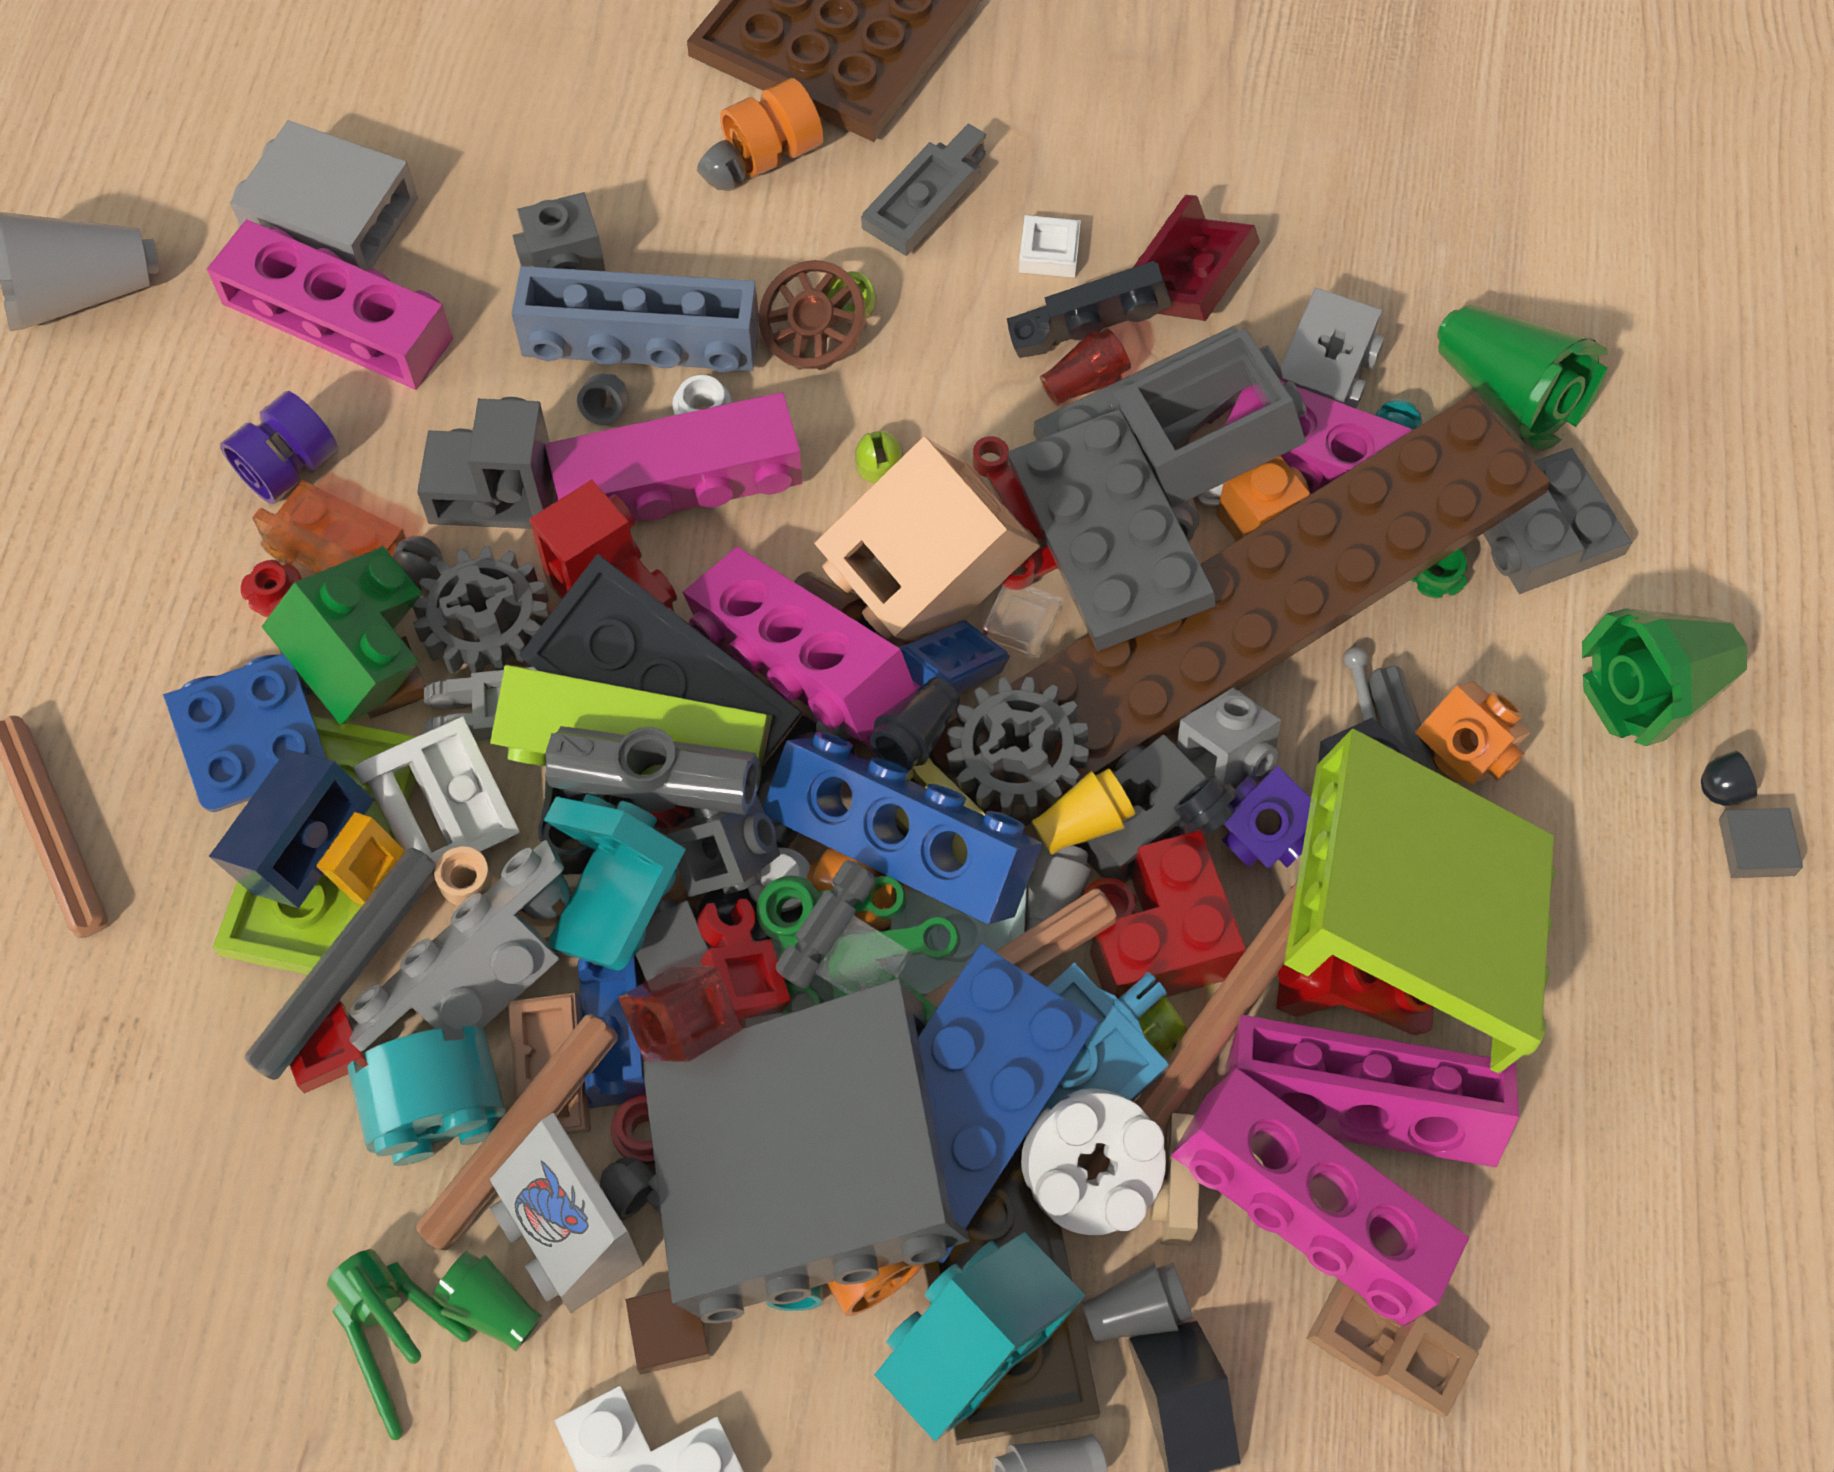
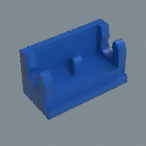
[578,955,653,1109]

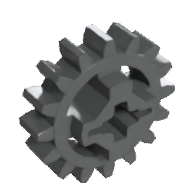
[412,546,550,674]
[947,677,1089,818]

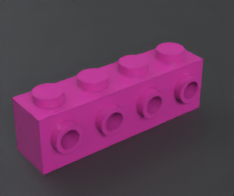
[545,392,803,521]

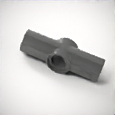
[545,726,759,815]

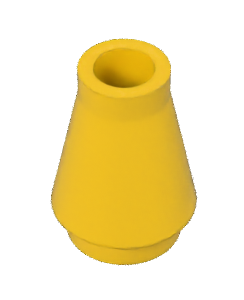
[1031,769,1136,855]

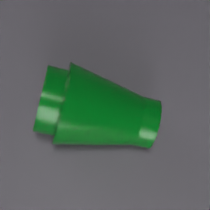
[431,1250,542,1352]

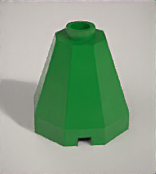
[1582,608,1747,746]

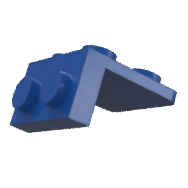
[163,654,328,812]

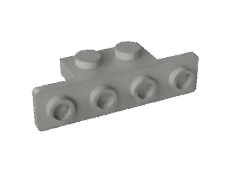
[349,840,564,1051]

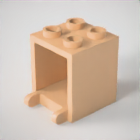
[814,436,1040,644]

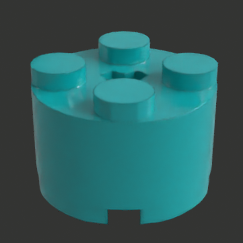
[347,1026,505,1166]

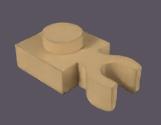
[1150,1113,1199,1246]

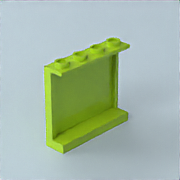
[1284,728,1555,1074]

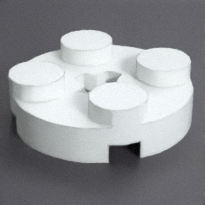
[1021,1088,1166,1235]

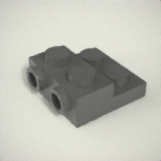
[1483,448,1632,594]

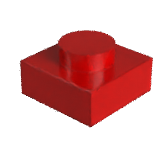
[289,1000,368,1094]

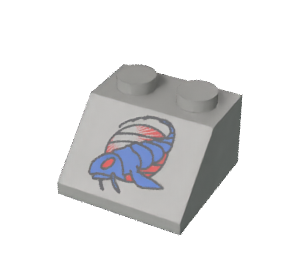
[489,1113,643,1313]

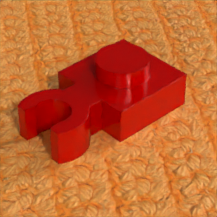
[697,899,791,1023]

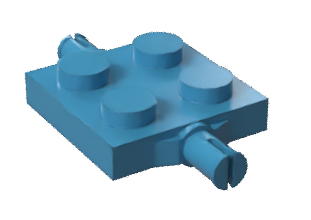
[1040,962,1169,1113]

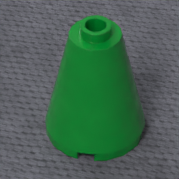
[1437,304,1608,451]

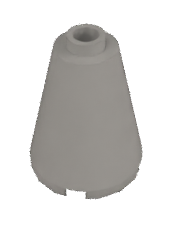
[0,212,159,331]

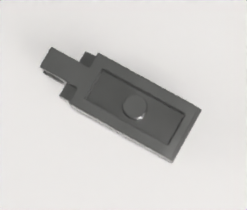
[861,123,986,256]

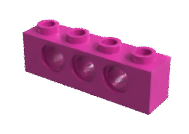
[207,219,453,390]
[1226,381,1413,494]
[682,547,916,742]
[1225,1015,1519,1167]
[1171,1067,1470,1326]

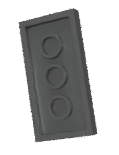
[1007,409,1216,652]

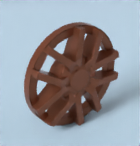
[759,260,866,371]

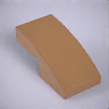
[1306,1279,1479,1417]

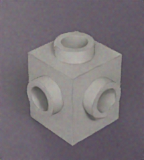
[1177,688,1281,789]

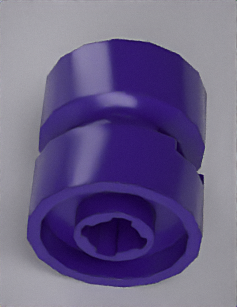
[220,391,339,504]

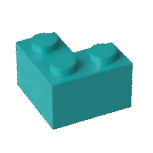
[874,1232,1086,1442]

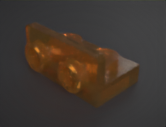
[252,480,406,574]

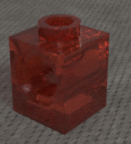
[618,966,742,1062]

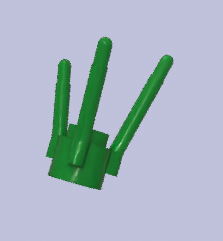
[327,1249,472,1440]

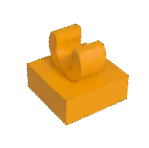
[316,812,405,905]

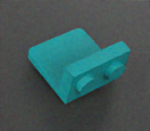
[544,794,686,971]

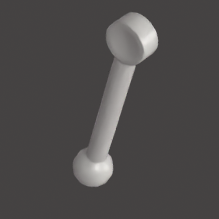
[1343,646,1376,721]

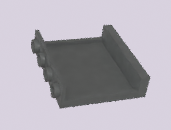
[642,979,970,1323]

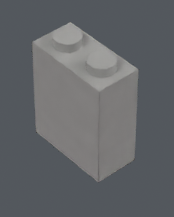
[230,120,418,271]

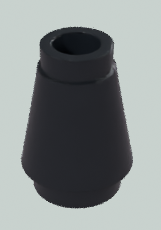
[870,677,960,771]

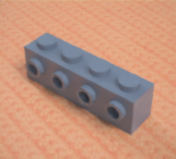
[512,266,759,372]

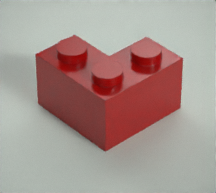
[529,479,677,611]
[1090,830,1246,999]

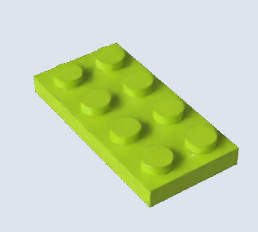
[213,716,416,975]

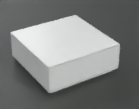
[1019,215,1081,278]

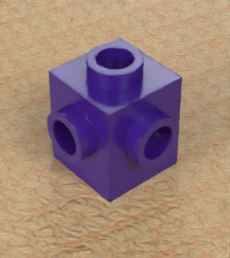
[1222,766,1311,869]

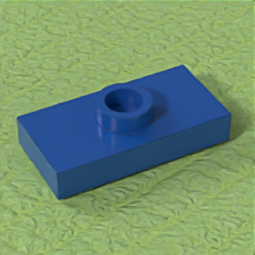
[900,620,1010,693]

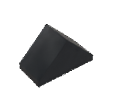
[1128,1321,1240,1472]

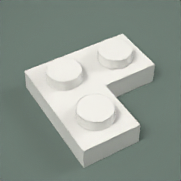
[554,1386,743,1472]

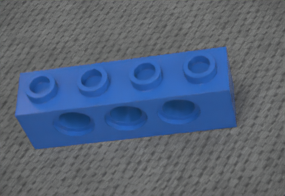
[763,732,1043,925]

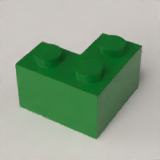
[261,546,422,725]

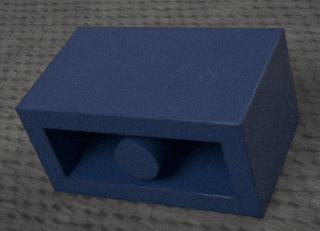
[209,749,375,909]

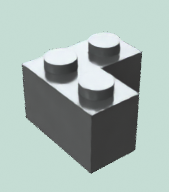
[417,397,555,529]

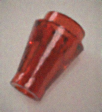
[1040,329,1131,406]

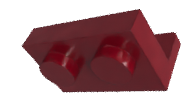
[1133,194,1260,321]

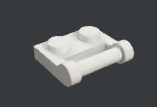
[353,717,520,863]

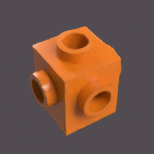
[1415,681,1531,785]

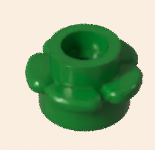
[1410,549,1467,599]

